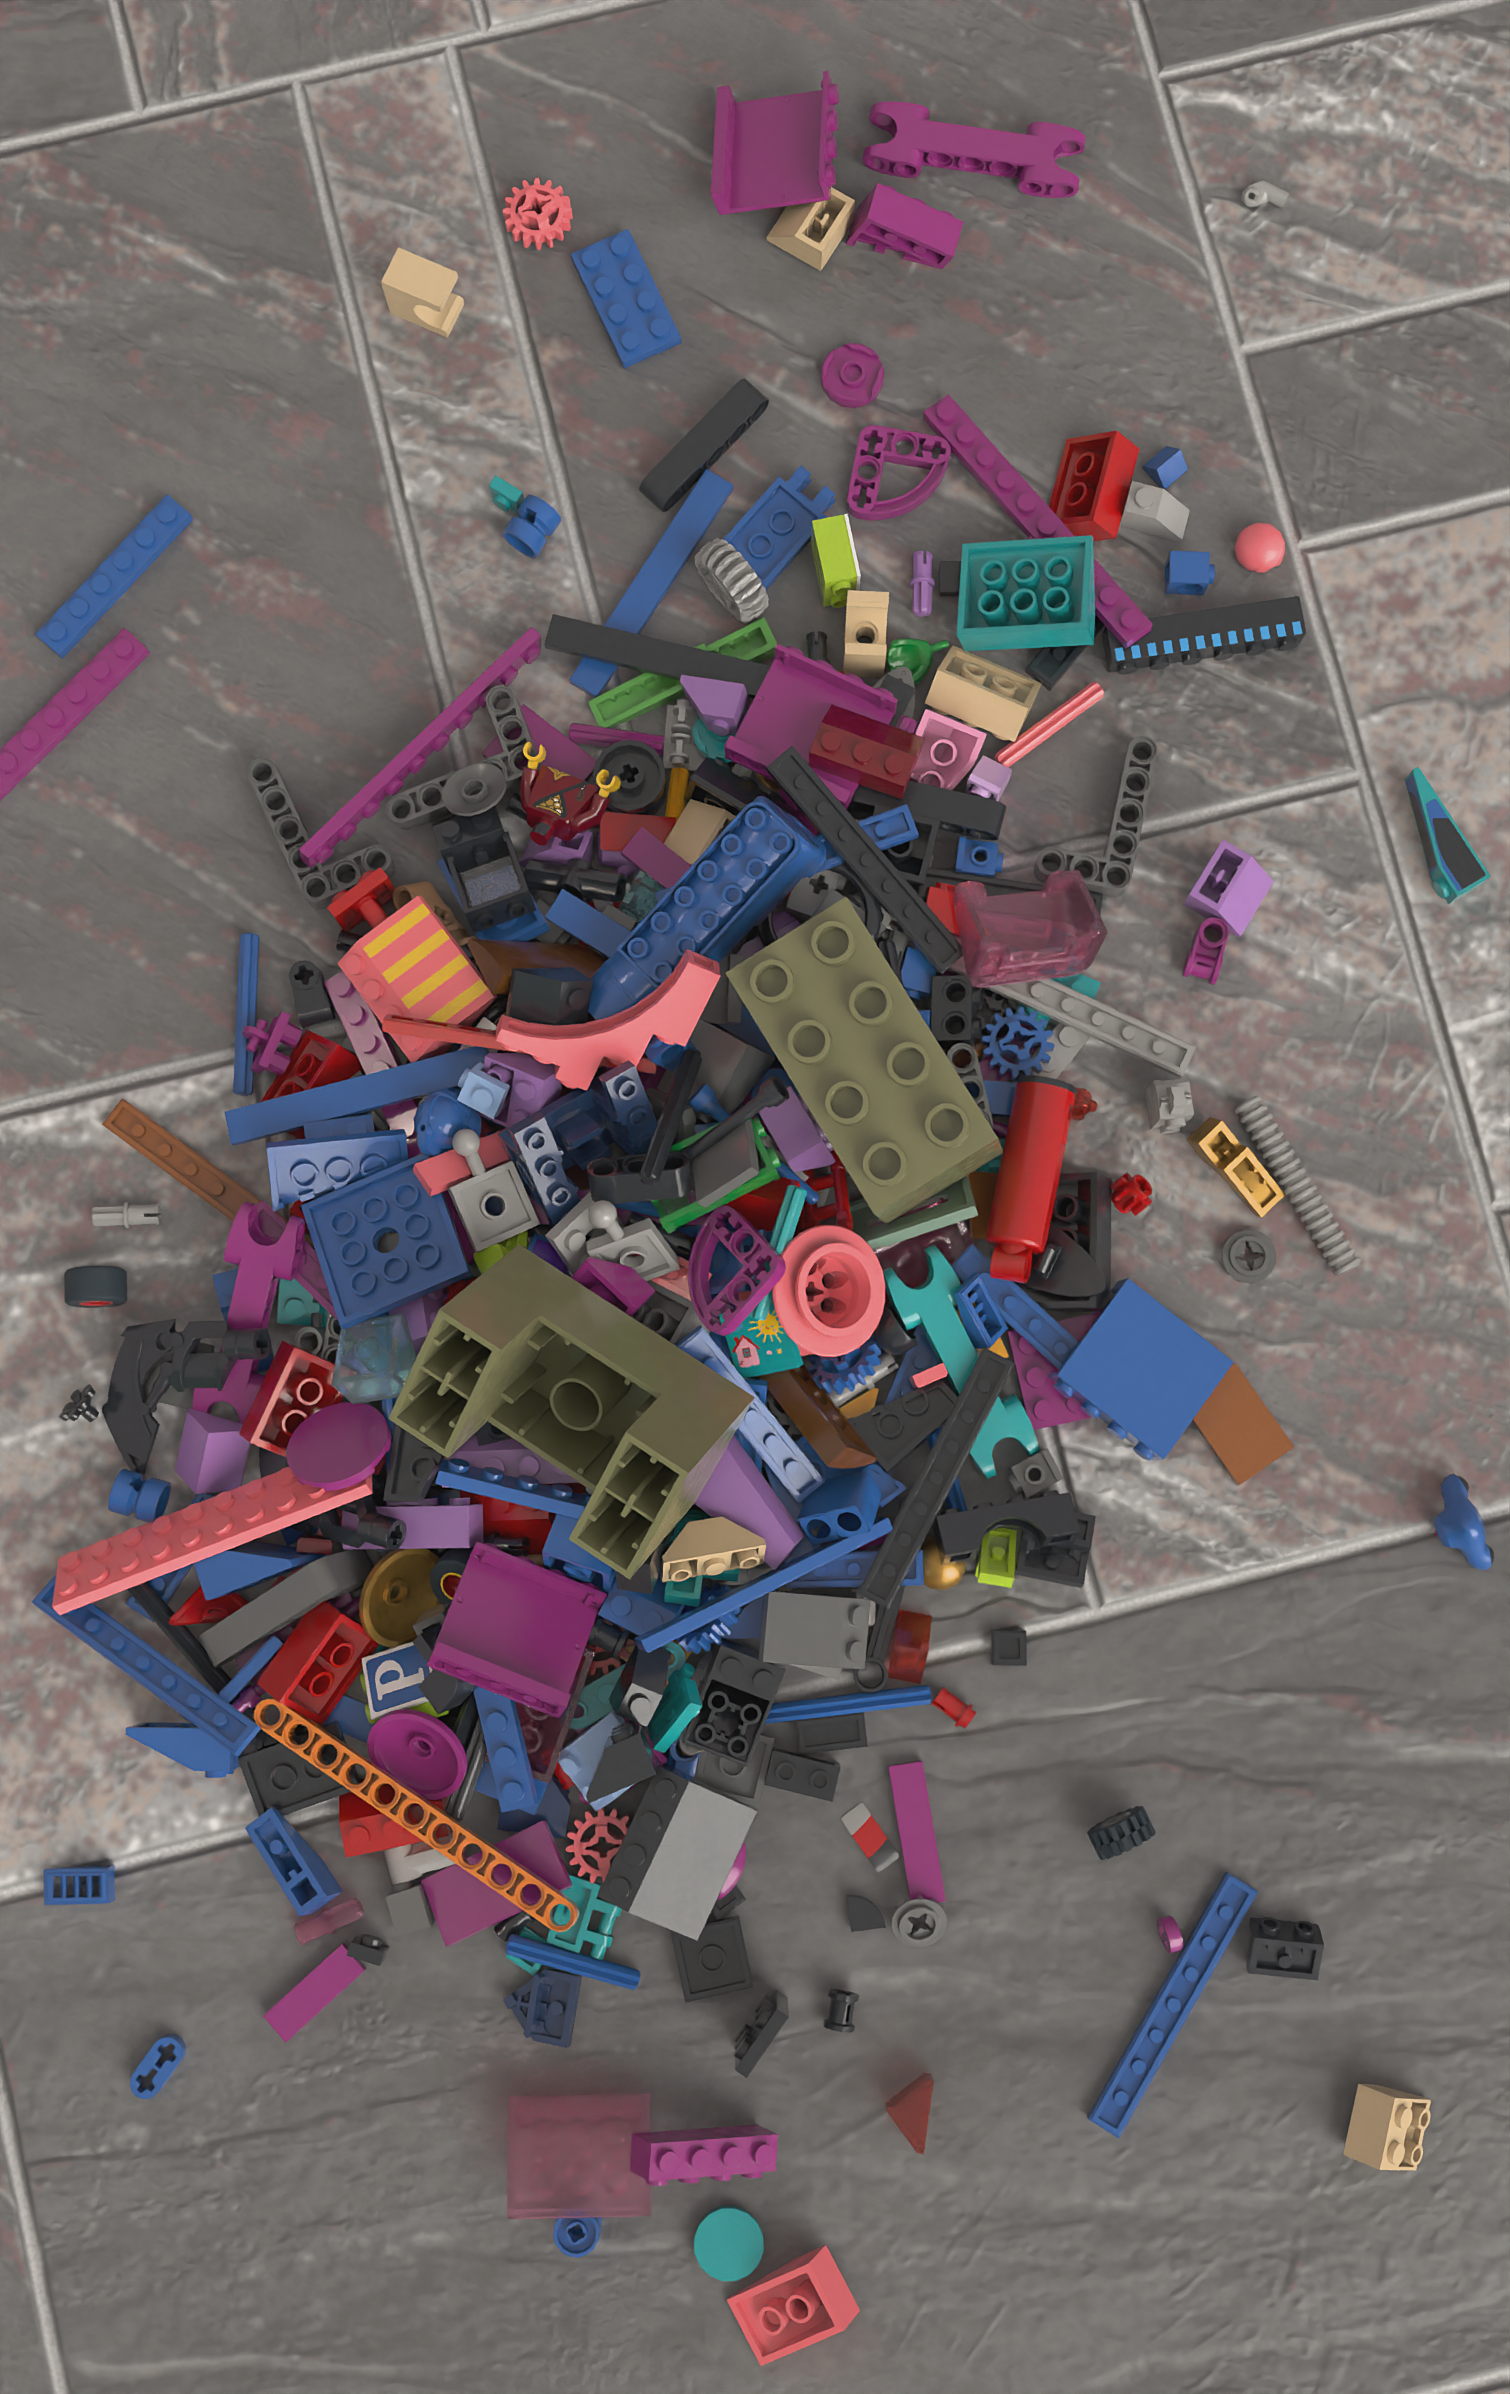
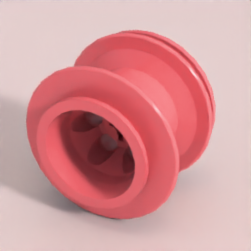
[735,1225,885,1357]

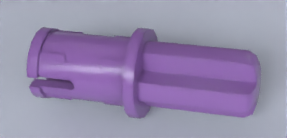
[909,551,935,617]

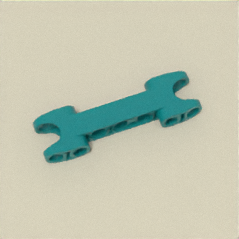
[883,1245,1039,1479]

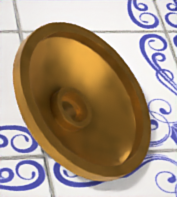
[359,1548,442,1648]

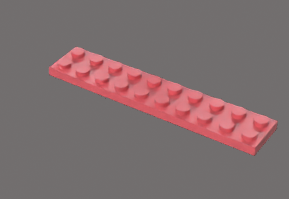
[52,1467,372,1615]

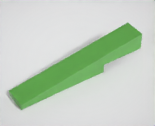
[588,617,777,728]

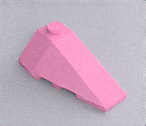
[909,709,987,790]

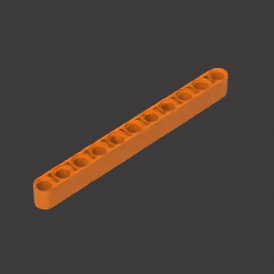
[254,1699,579,1932]

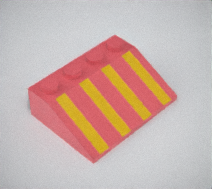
[337,896,498,1063]

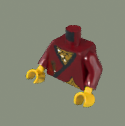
[520,742,621,846]

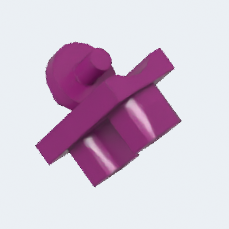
[242,1011,303,1076]

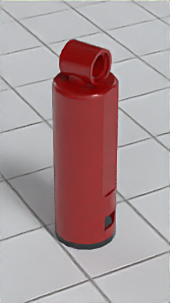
[986,1075,1077,1283]

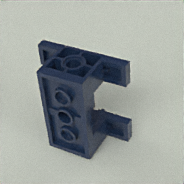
[498,1060,657,1228]

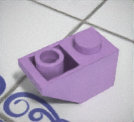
[965,755,1013,801]

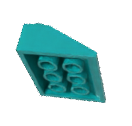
[956,535,1095,651]

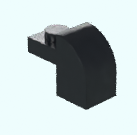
[413,1625,476,1714]

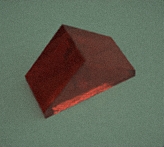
[887,1609,932,1684]
[885,2073,934,2154]

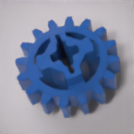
[981,1007,1055,1081]
[808,1335,881,1395]
[676,1583,742,1654]

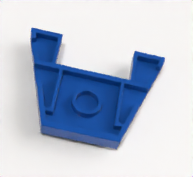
[765,1437,907,1559]

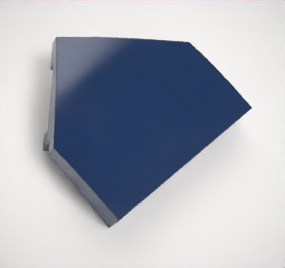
[497,1759,571,1839]
[503,1968,582,2048]

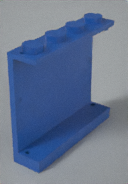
[1048,1278,1234,1461]

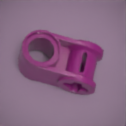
[1182,917,1229,985]

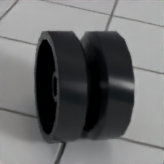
[593,740,667,815]

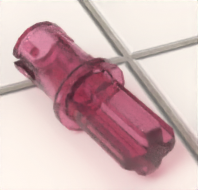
[294,1898,364,1945]

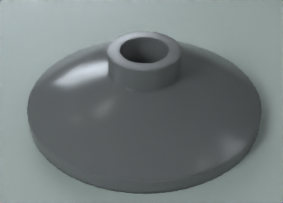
[442,763,506,816]

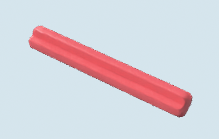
[994,682,1104,767]

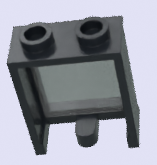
[445,831,536,933]

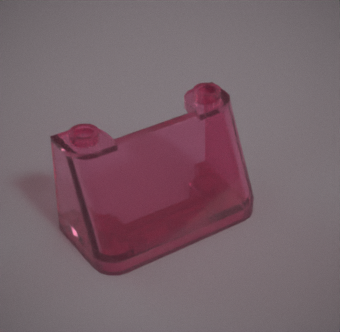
[953,870,1108,987]

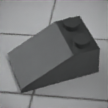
[632,1280,710,1345]
[758,1591,871,1669]

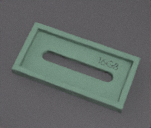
[849,1175,978,1251]

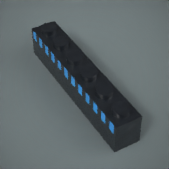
[1102,596,1306,675]

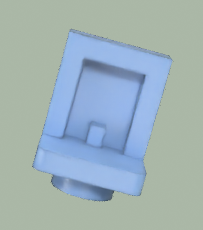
[457,1062,510,1119]

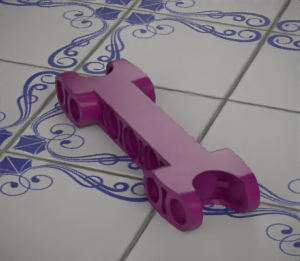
[862,101,1086,198]
[192,1202,305,1424]

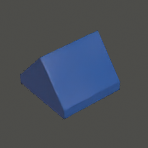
[1142,446,1188,489]

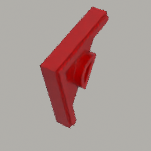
[169,1585,249,1626]

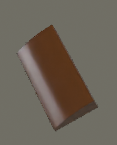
[467,939,604,994]
[758,1363,878,1469]

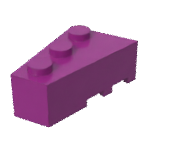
[846,183,964,269]

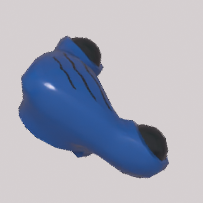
[1434,1474,1495,1570]

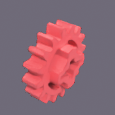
[503,178,573,250]
[566,1807,630,1883]

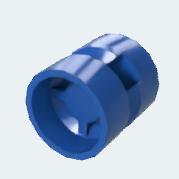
[502,495,562,558]
[108,1469,171,1523]
[553,2196,603,2258]

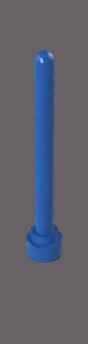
[687,1083,819,1205]

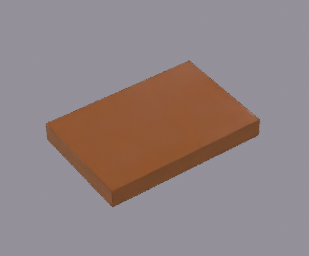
[1192,1363,1294,1486]

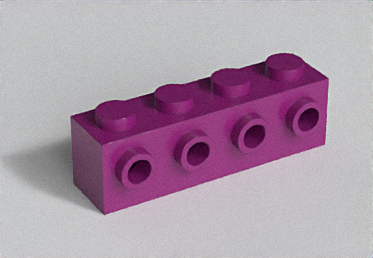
[630,2125,778,2186]

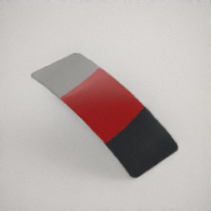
[841,1803,900,1872]

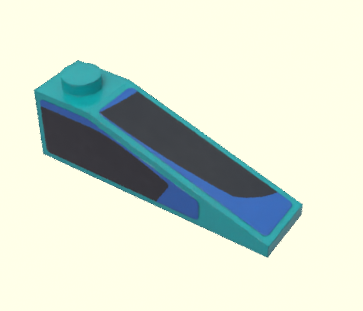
[1404,767,1491,904]

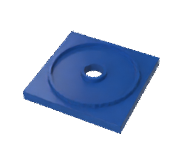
[301,1153,472,1330]

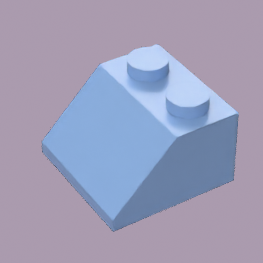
[554,1710,658,1811]

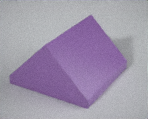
[175,1408,251,1494]

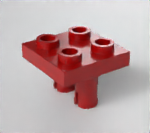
[327,867,395,932]

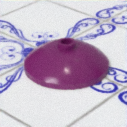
[367,1709,467,1800]

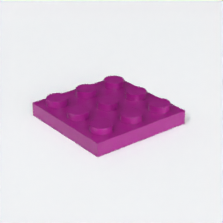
[1007,1311,1102,1430]

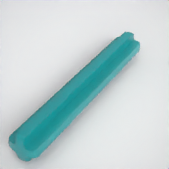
[748,1185,807,1320]

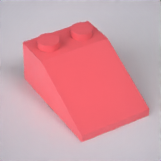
[727,2245,860,2366]

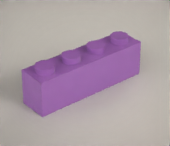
[342,1498,484,1549]

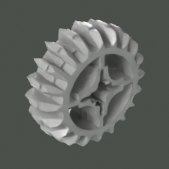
[695,538,769,623]

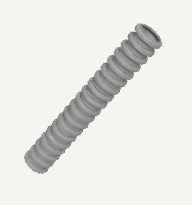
[1234,1096,1362,1276]

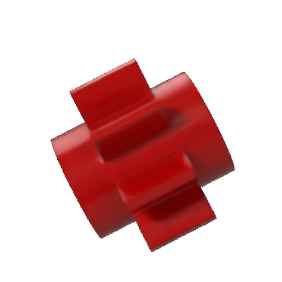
[1110,1172,1152,1216]

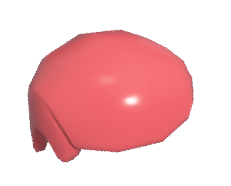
[1234,522,1285,573]

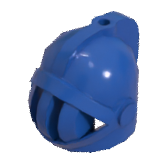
[414,1087,481,1157]

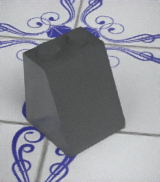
[657,1018,776,1124]

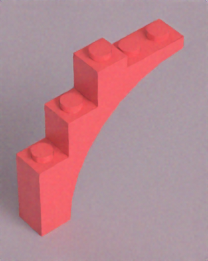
[496,949,721,1091]

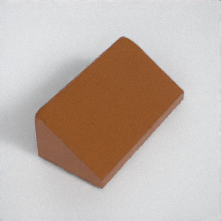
[968,1172,998,1241]

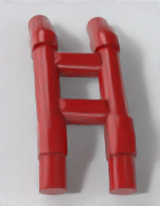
[802,1150,853,1231]

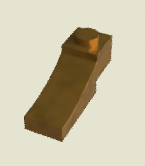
[1186,1117,1285,1218]

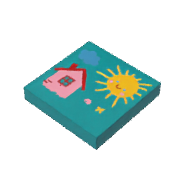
[719,1301,803,1378]

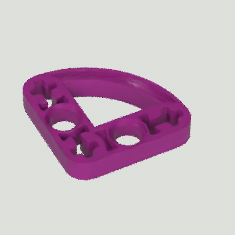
[847,425,951,520]
[688,1205,786,1336]

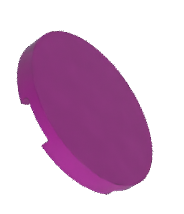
[286,1402,391,1491]

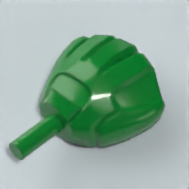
[886,638,949,686]

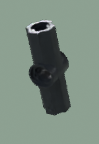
[525,858,627,903]

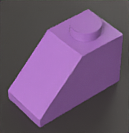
[680,675,750,736]

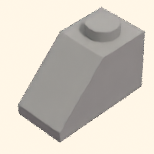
[1119,481,1190,542]

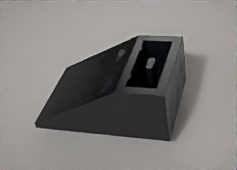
[682,1638,786,1767]

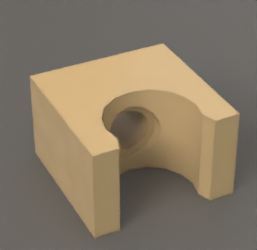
[381,247,464,338]
[843,590,889,678]

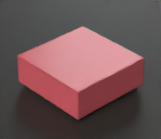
[909,1362,948,1389]

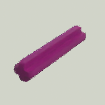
[568,723,665,755]

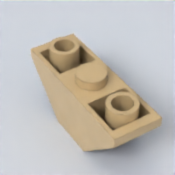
[660,1516,766,1582]

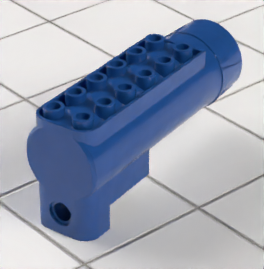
[588,796,826,1020]

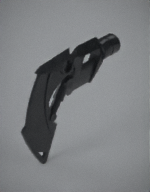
[102,1319,271,1475]
[259,1447,406,1550]

